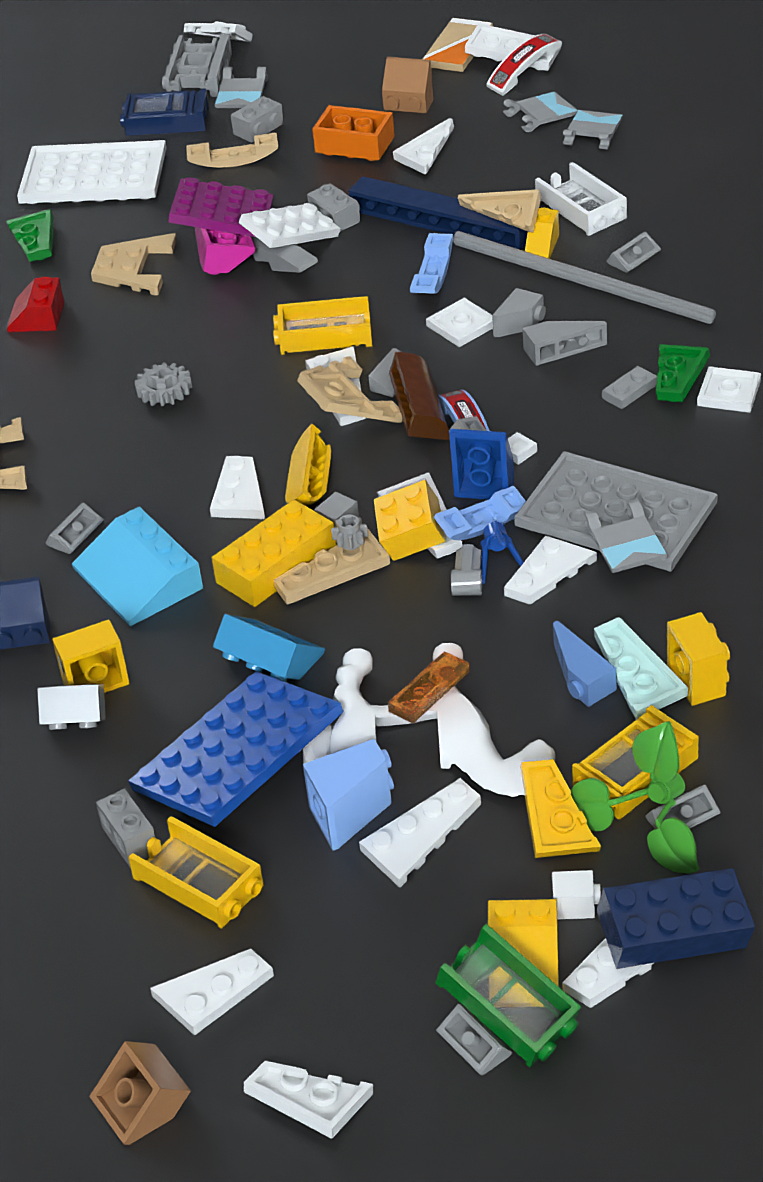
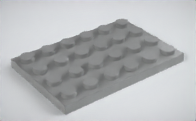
[514,451,717,572]

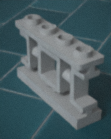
[162,34,232,97]

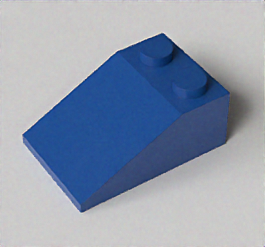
[449,429,514,500]

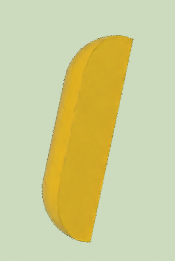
[285,424,331,506]

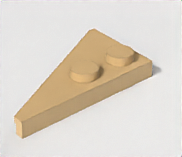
[458,189,542,232]

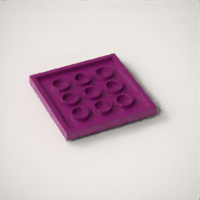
[168,177,274,237]

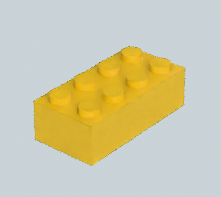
[211,499,336,607]

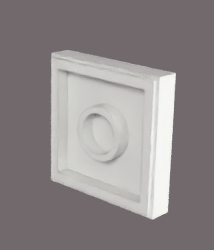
[426,298,493,347]
[697,367,761,413]

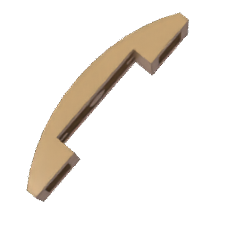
[186,132,278,168]

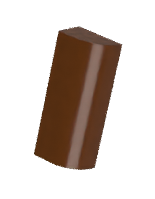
[389,351,449,440]

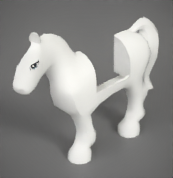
[303,643,556,797]

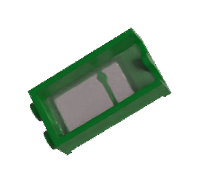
[435,924,581,1068]

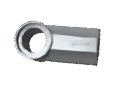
[451,544,482,596]

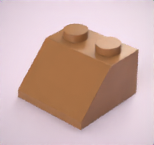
[382,57,434,113]
[89,1041,191,1145]

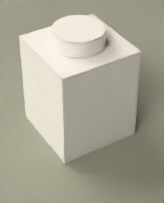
[552,870,601,919]

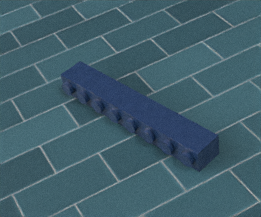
[348,176,528,250]

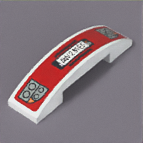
[486,34,562,96]

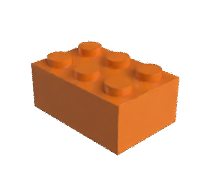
[312,105,395,161]

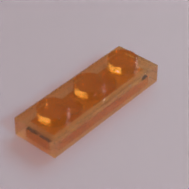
[388,651,469,724]

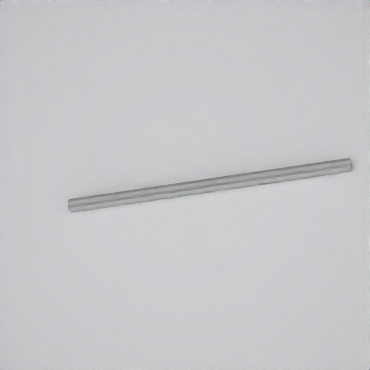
[453,231,716,324]

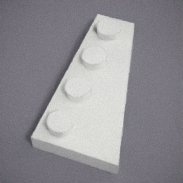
[359,778,481,888]

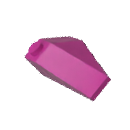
[195,227,255,275]

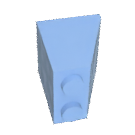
[303,739,394,851]

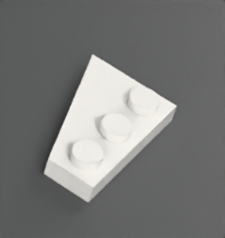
[210,456,265,519]

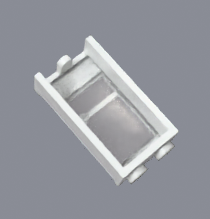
[535,162,627,236]

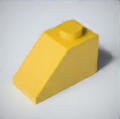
[525,208,559,259]

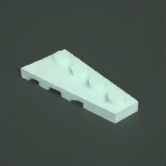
[594,617,688,720]

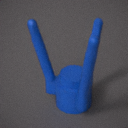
[480,521,524,584]

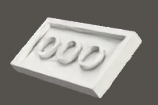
[465,24,562,71]
[239,203,341,248]

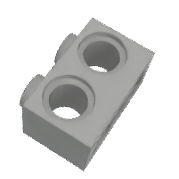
[96,788,155,867]

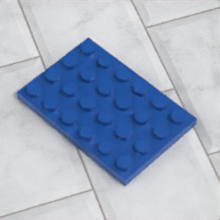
[128,671,343,827]

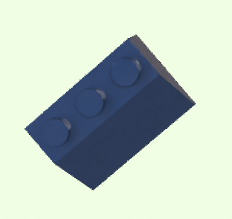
[0,577,50,650]

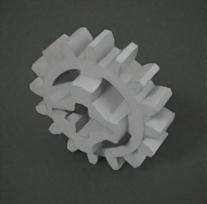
[135,362,192,406]

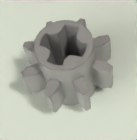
[331,514,368,550]

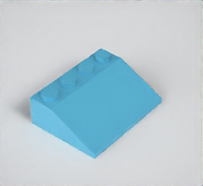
[72,506,203,626]

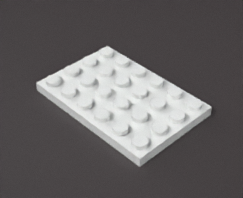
[17,140,167,204]

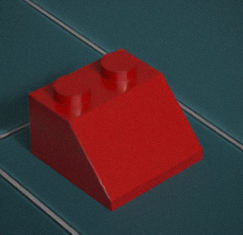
[7,276,64,332]

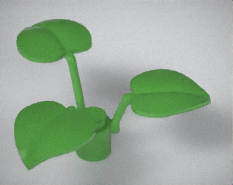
[570,721,700,873]

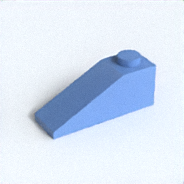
[553,620,617,707]

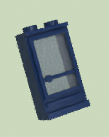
[120,88,209,136]

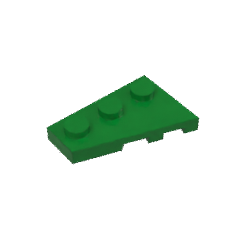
[6,209,54,262]
[656,344,710,402]

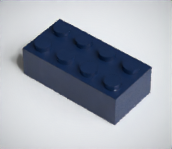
[597,868,755,969]

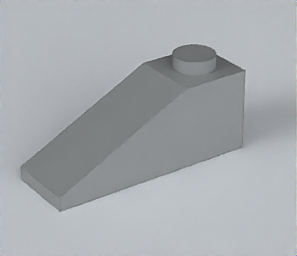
[522,321,607,366]

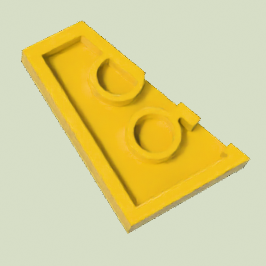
[520,759,601,858]

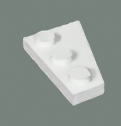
[504,535,597,604]
[150,949,274,1035]
[244,1061,373,1139]

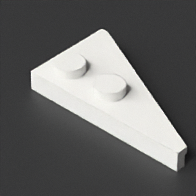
[184,21,253,42]
[393,118,454,174]

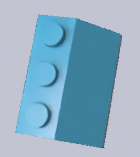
[213,614,325,682]

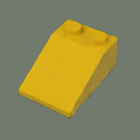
[488,899,559,1008]

